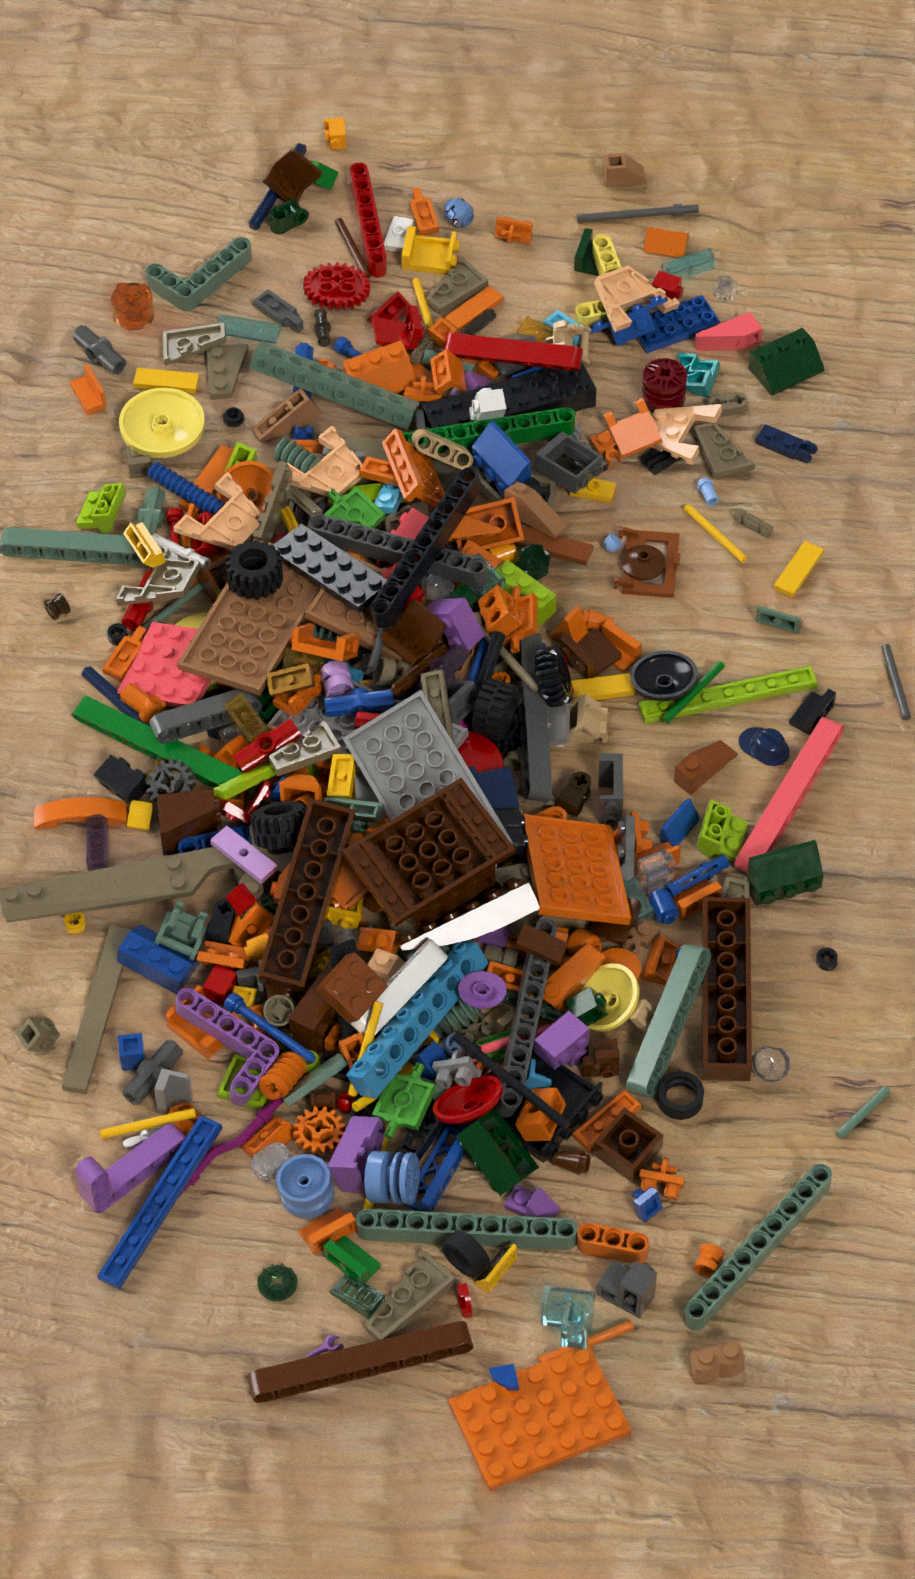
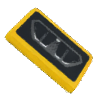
[474,1244,517,1294]

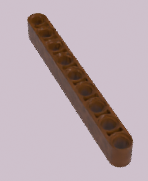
[247,1321,474,1403]

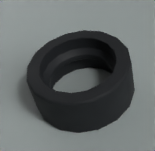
[657,1071,704,1120]
[442,1230,489,1278]

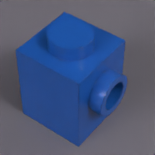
[409,1041,448,1080]

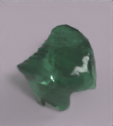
[513,544,551,580]

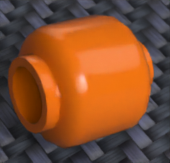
[566,928,602,956]

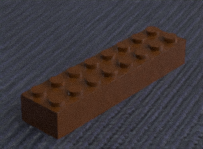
[257,798,356,995]
[701,897,752,1081]

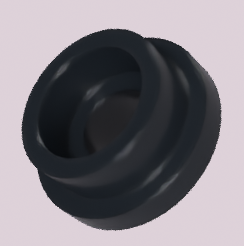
[223,407,245,427]

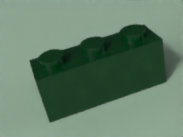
[749,327,825,396]
[747,840,823,906]
[456,1108,539,1196]

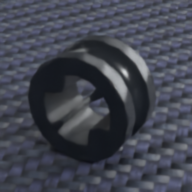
[107,623,128,646]
[816,947,838,971]

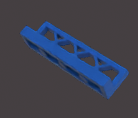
[403,1124,469,1212]

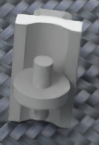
[432,1050,482,1089]

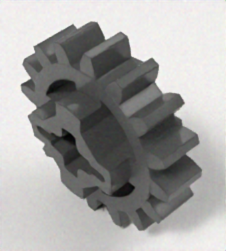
[146,758,196,804]

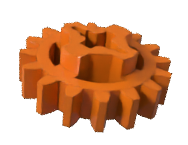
[293,1106,346,1158]

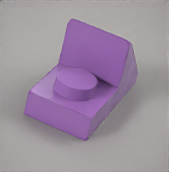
[505,1185,560,1218]

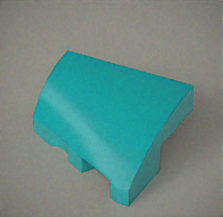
[678,353,720,398]

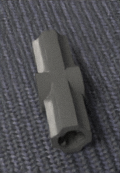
[72,325,127,375]
[122,1040,183,1105]

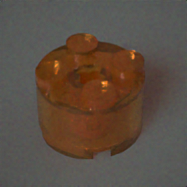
[111,283,155,330]

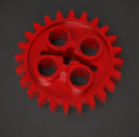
[303,262,371,312]

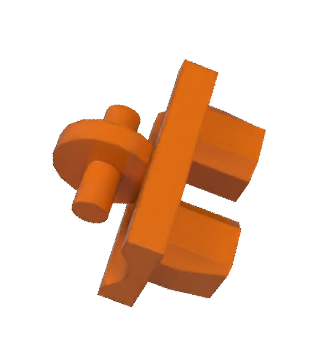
[494,216,533,244]
[403,376,443,409]
[613,812,653,856]
[639,1157,685,1200]

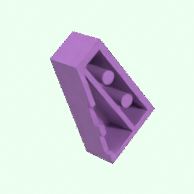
[327,1116,386,1193]

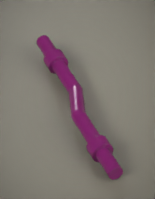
[179,1098,283,1197]

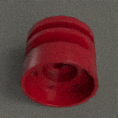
[641,358,687,413]

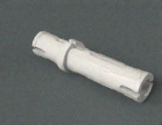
[152,533,211,570]

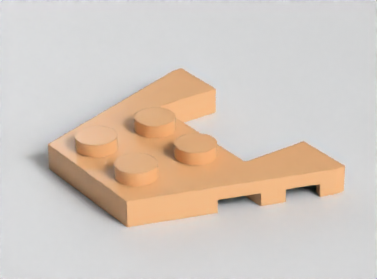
[594,265,680,332]
[651,404,722,465]
[288,426,362,497]
[174,472,261,550]

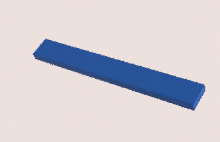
[97,1115,223,1290]

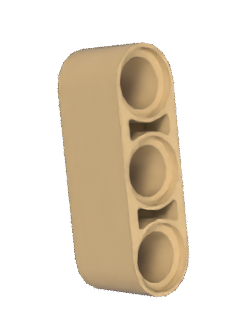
[412,429,473,470]

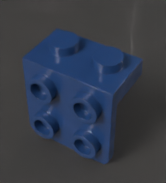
[468,766,519,809]

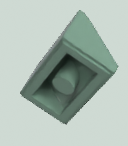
[756,606,803,634]

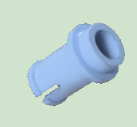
[697,478,719,506]

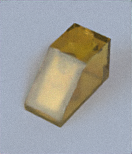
[223,692,270,744]

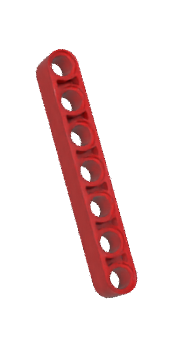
[350,162,387,278]
[443,333,583,371]

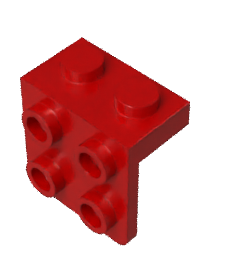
[371,305,424,350]
[220,781,271,823]

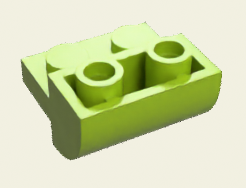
[76,483,126,534]
[697,799,749,863]

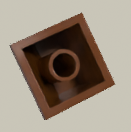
[158,790,222,857]

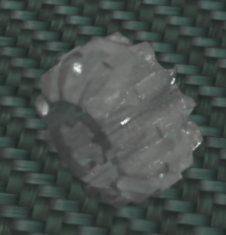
[250,1142,292,1182]

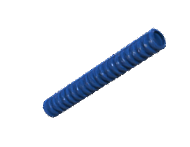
[148,461,276,541]

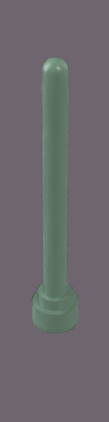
[141,582,204,633]

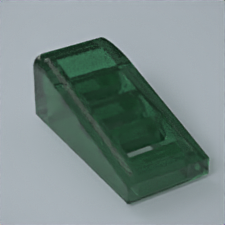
[330,1273,385,1320]

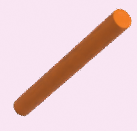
[537,1320,634,1363]

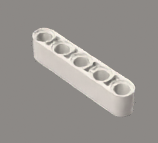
[350,939,448,1037]

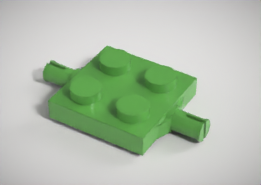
[324,487,386,529]
[372,1062,437,1140]

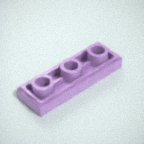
[210,826,278,884]

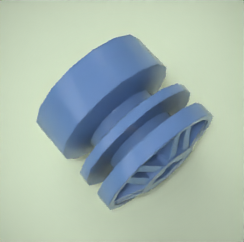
[364,1151,420,1205]

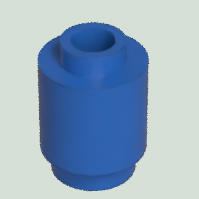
[649,888,679,924]

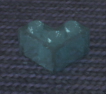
[540,1286,595,1349]

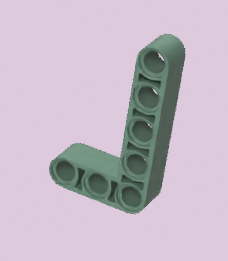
[146,237,252,311]

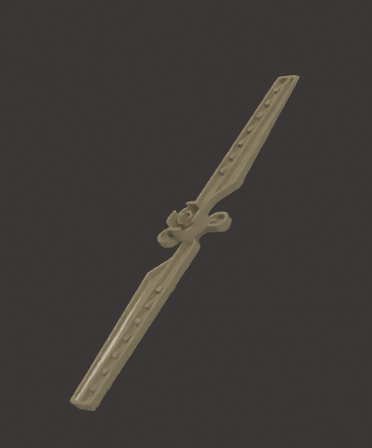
[0,821,376,923]

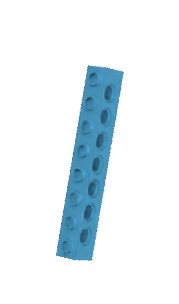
[346,940,489,1099]

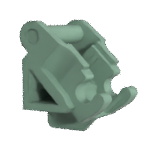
[154,901,208,961]

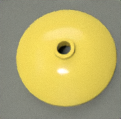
[579,963,639,1032]

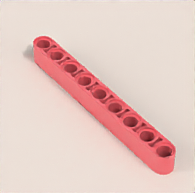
[734,717,844,873]

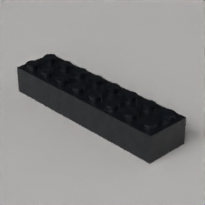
[422,360,596,428]

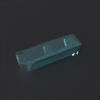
[661,248,715,279]

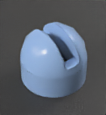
[603,533,623,553]

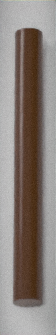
[335,218,371,279]

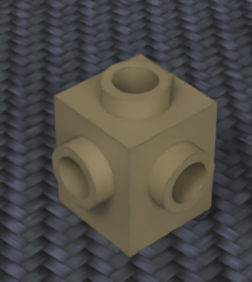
[16,1017,60,1052]

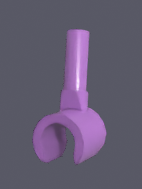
[307,1335,344,1357]

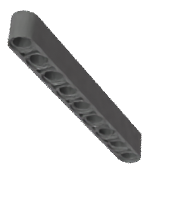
[308,514,490,587]
[514,633,552,802]
[495,918,557,1117]

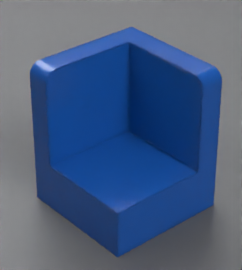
[118,1033,145,1071]

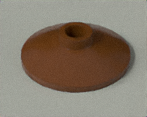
[622,545,666,580]

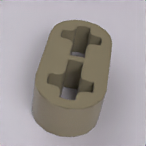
[708,392,748,417]

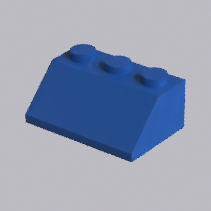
[472,421,531,495]
[117,924,200,995]

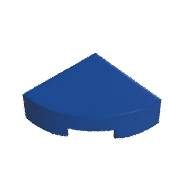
[489,1364,519,1391]

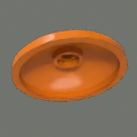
[217,461,274,513]

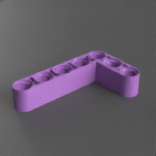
[175,988,279,1106]
[75,1123,186,1214]

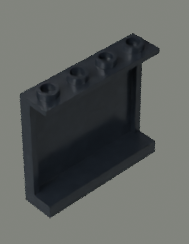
[491,1039,603,1163]

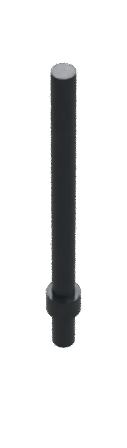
[452,1031,570,1130]

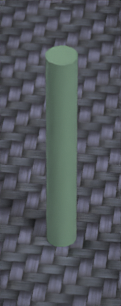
[835,1086,891,1139]

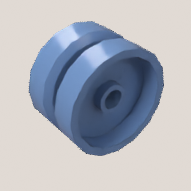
[276,1154,335,1219]

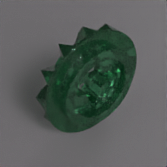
[258,1263,298,1301]

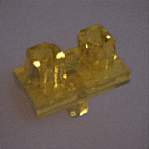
[282,647,325,675]

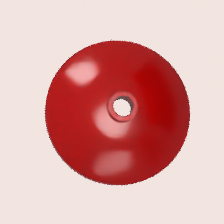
[433,1075,503,1124]

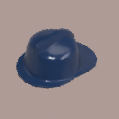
[739,727,790,766]

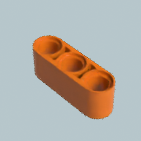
[577,1223,649,1264]

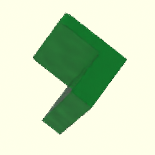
[324,1236,381,1287]

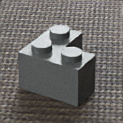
[596,1261,657,1319]

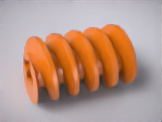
[259,1052,307,1100]

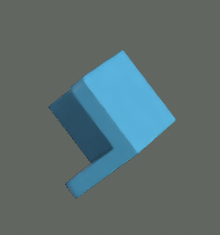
[525,1058,552,1090]

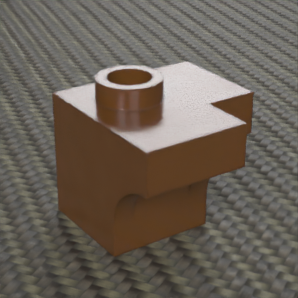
[582,1038,620,1078]

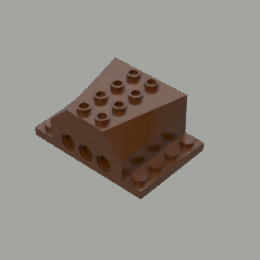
[342,778,515,932]

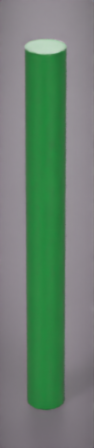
[662,661,725,724]

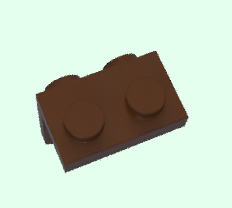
[262,148,322,206]
[380,599,446,666]
[559,628,622,679]

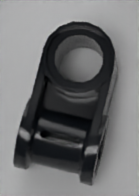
[205,899,236,945]

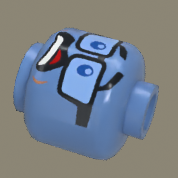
[444,197,474,228]

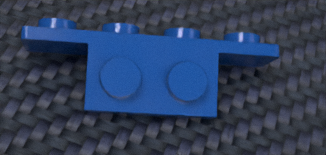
[590,295,668,346]

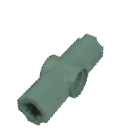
[138,486,166,536]

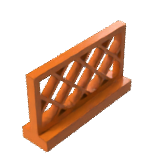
[382,428,445,507]

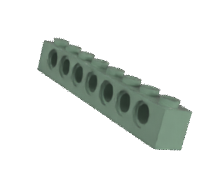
[249,341,419,430]

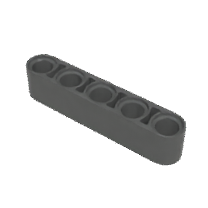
[149,689,262,744]

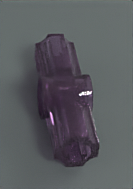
[415,644,469,692]

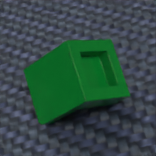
[310,160,339,190]

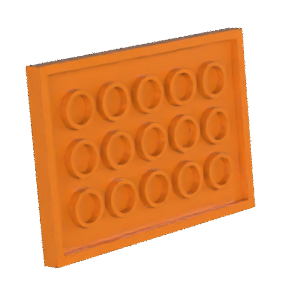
[522,814,631,925]
[448,1343,631,1491]

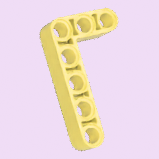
[575,234,634,329]

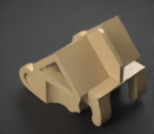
[544,320,591,367]
[560,693,609,747]

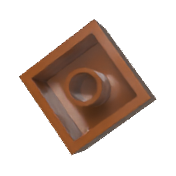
[315,952,389,1024]

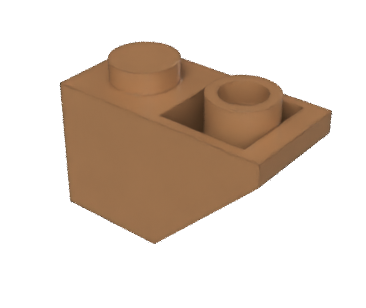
[603,153,646,186]

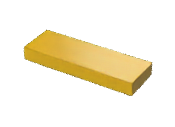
[133,367,200,394]
[773,541,824,598]
[571,673,635,701]

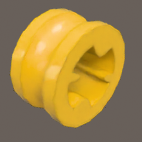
[64,912,86,934]

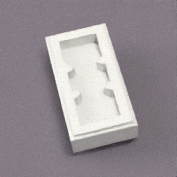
[384,216,414,253]

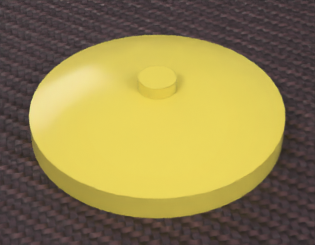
[119,388,205,458]

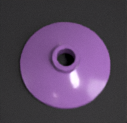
[458,971,506,1009]

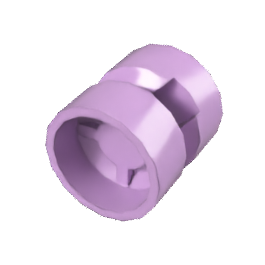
[320,660,355,697]

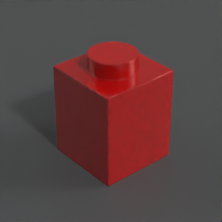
[651,271,684,300]
[203,965,238,1007]

